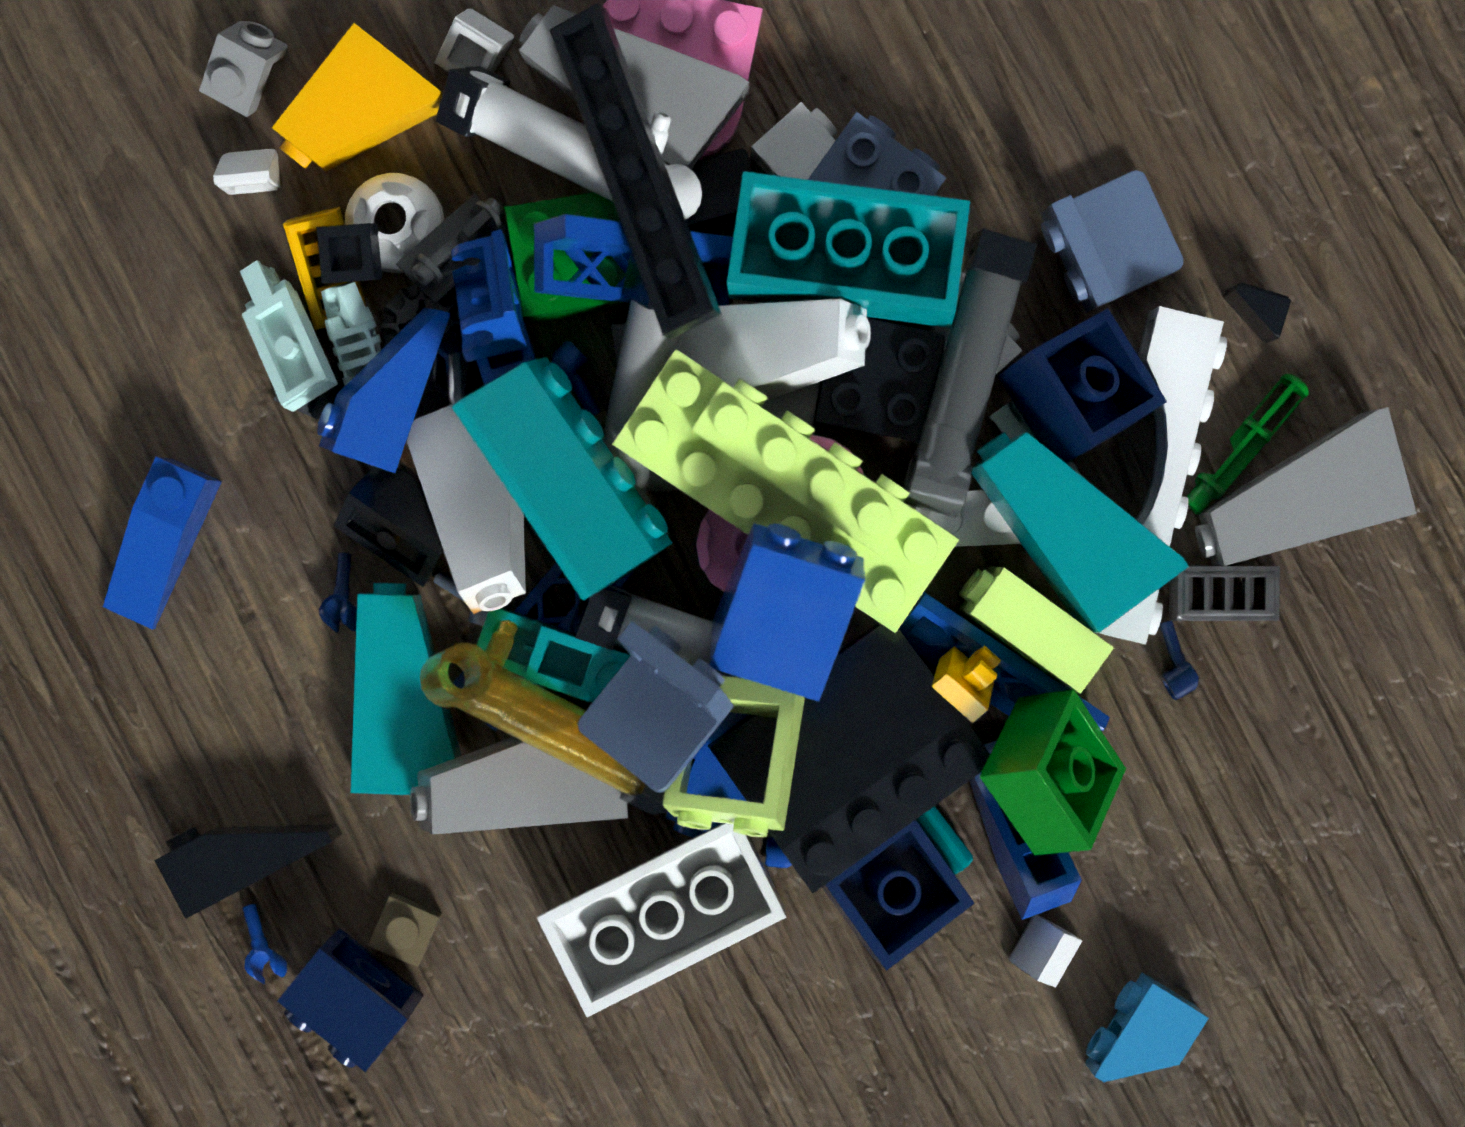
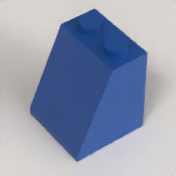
[709,523,865,701]

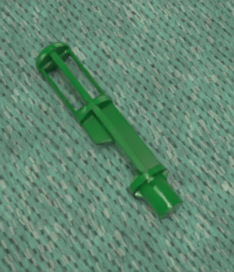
[1186,373,1309,515]

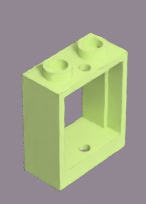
[958,566,1114,694]
[663,676,805,837]

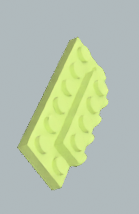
[612,349,959,633]

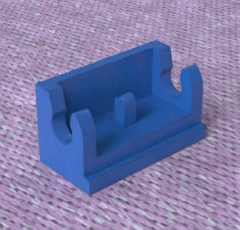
[451,229,527,362]

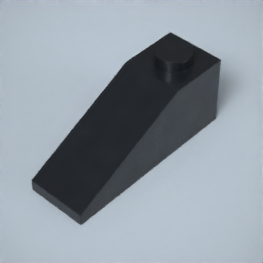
[154,824,342,919]

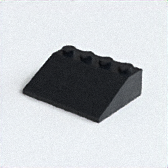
[707,623,990,894]

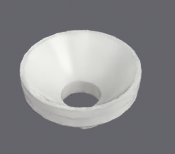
[345,173,445,273]

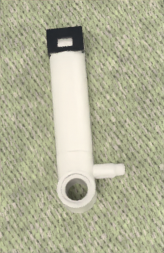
[435,66,702,219]

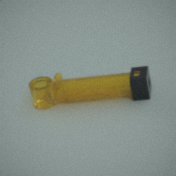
[420,620,695,815]

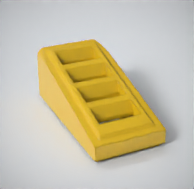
[283,206,367,330]

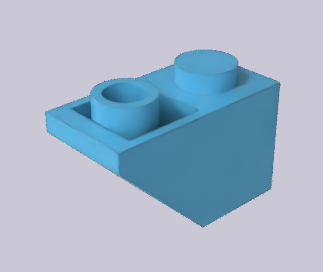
[1085,972,1209,1082]

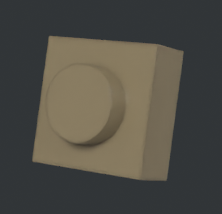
[368,892,442,967]

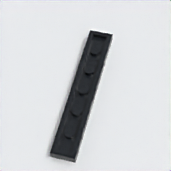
[549,3,721,339]

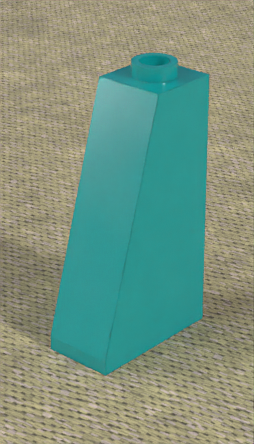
[972,432,1189,633]
[350,582,462,795]

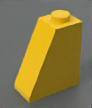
[272,23,443,172]

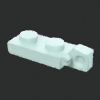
[240,260,338,412]

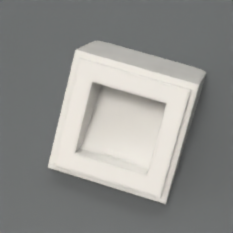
[434,9,514,73]
[213,149,281,195]

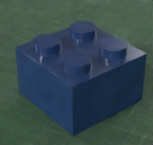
[997,308,1167,464]
[822,820,975,971]
[277,928,424,1072]

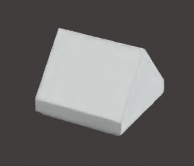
[1008,914,1083,987]

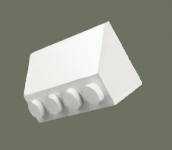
[537,823,787,1017]

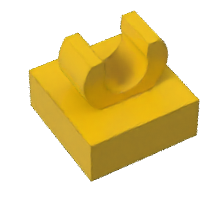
[932,645,1001,723]

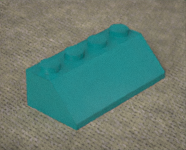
[727,171,970,328]
[451,357,672,601]

